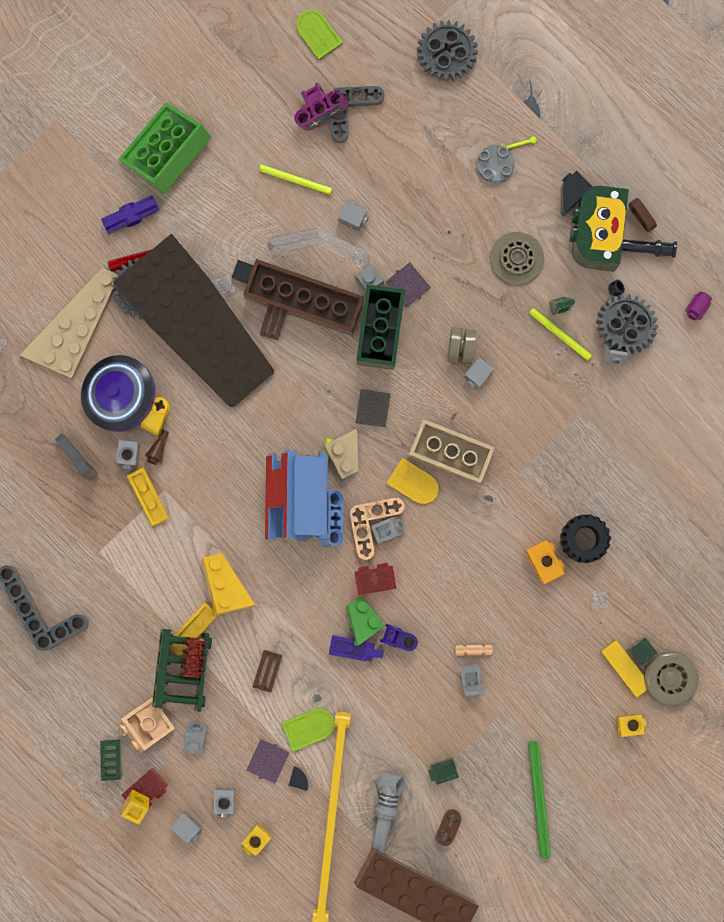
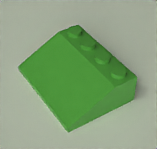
[118,102,212,194]

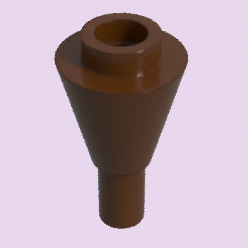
[144,430,169,465]

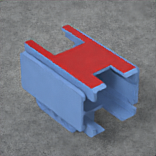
[265,450,343,547]

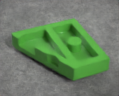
[346,595,385,647]

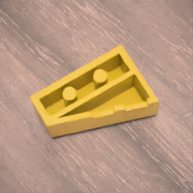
[201,553,255,617]

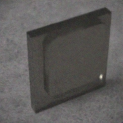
[355,389,391,428]

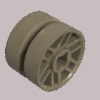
[448,327,476,364]

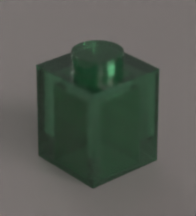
[627,637,657,665]
[428,757,459,785]

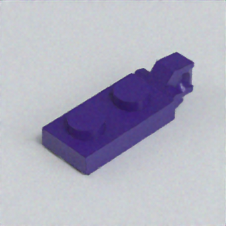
[329,635,384,662]

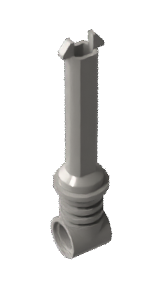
[372,772,405,853]

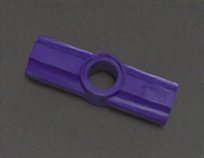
[101,195,160,235]

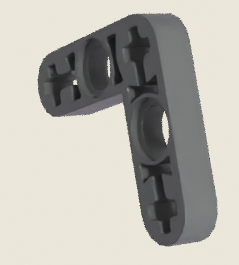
[331,86,384,143]
[55,433,98,481]

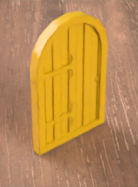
[386,458,439,504]

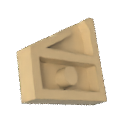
[323,429,358,480]

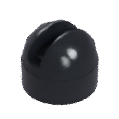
[608,279,625,296]

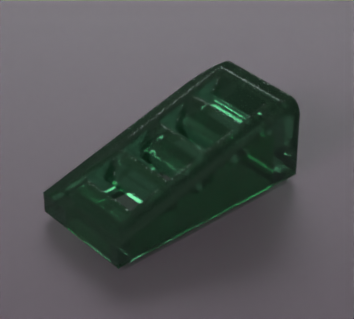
[549,297,575,315]
[100,739,122,781]

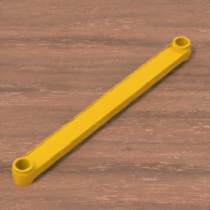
[312,711,351,922]

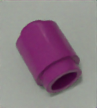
[685,291,712,321]

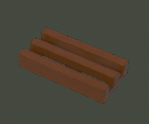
[260,307,286,340]
[252,650,282,693]

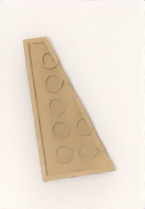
[20,268,119,379]

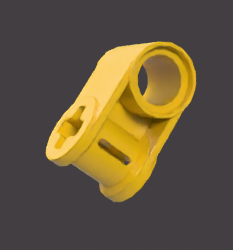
[141,397,170,436]

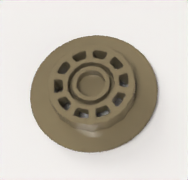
[491,232,544,284]
[644,651,698,706]

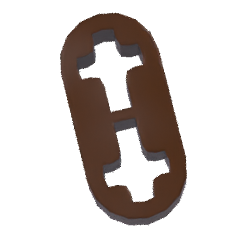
[628,198,657,232]
[436,809,461,846]

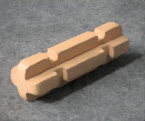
[455,644,493,656]

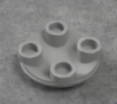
[477,145,514,182]

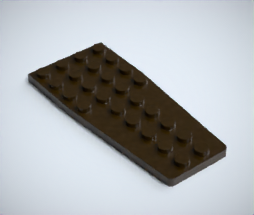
[113,233,274,407]

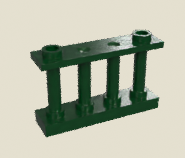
[152,629,212,712]

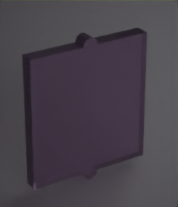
[386,262,431,307]
[247,739,290,783]

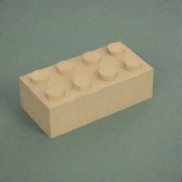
[408,419,495,485]

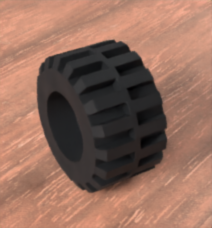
[560,514,611,563]

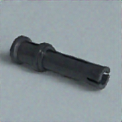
[622,239,677,258]

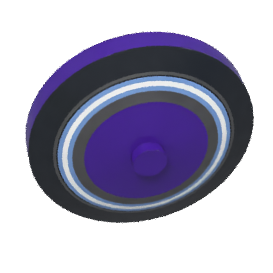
[81,355,155,432]

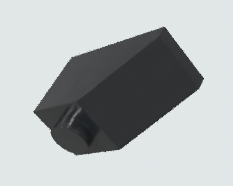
[561,171,593,217]

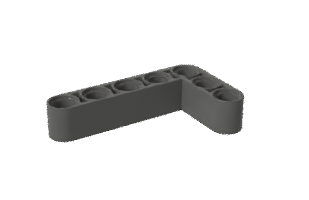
[0,565,89,651]

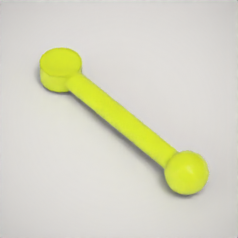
[501,136,537,149]

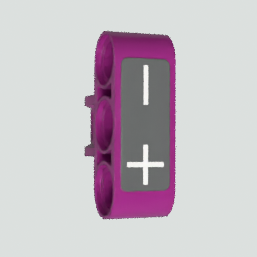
[294,82,348,131]

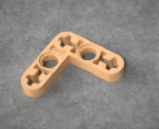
[350,498,405,560]

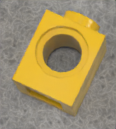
[616,714,647,737]
[121,790,150,825]
[241,823,272,856]

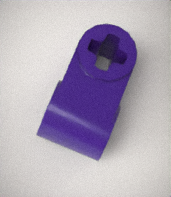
[380,624,418,651]

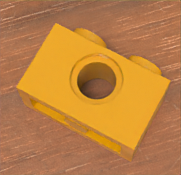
[525,540,565,585]

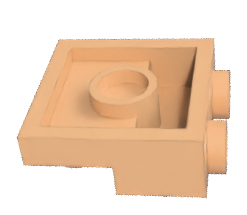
[118,697,175,753]

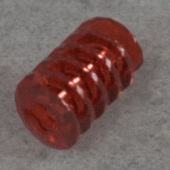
[179,637,208,678]

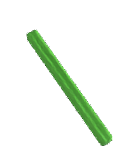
[528,741,551,859]

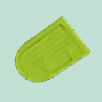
[296,10,343,60]
[281,708,335,752]

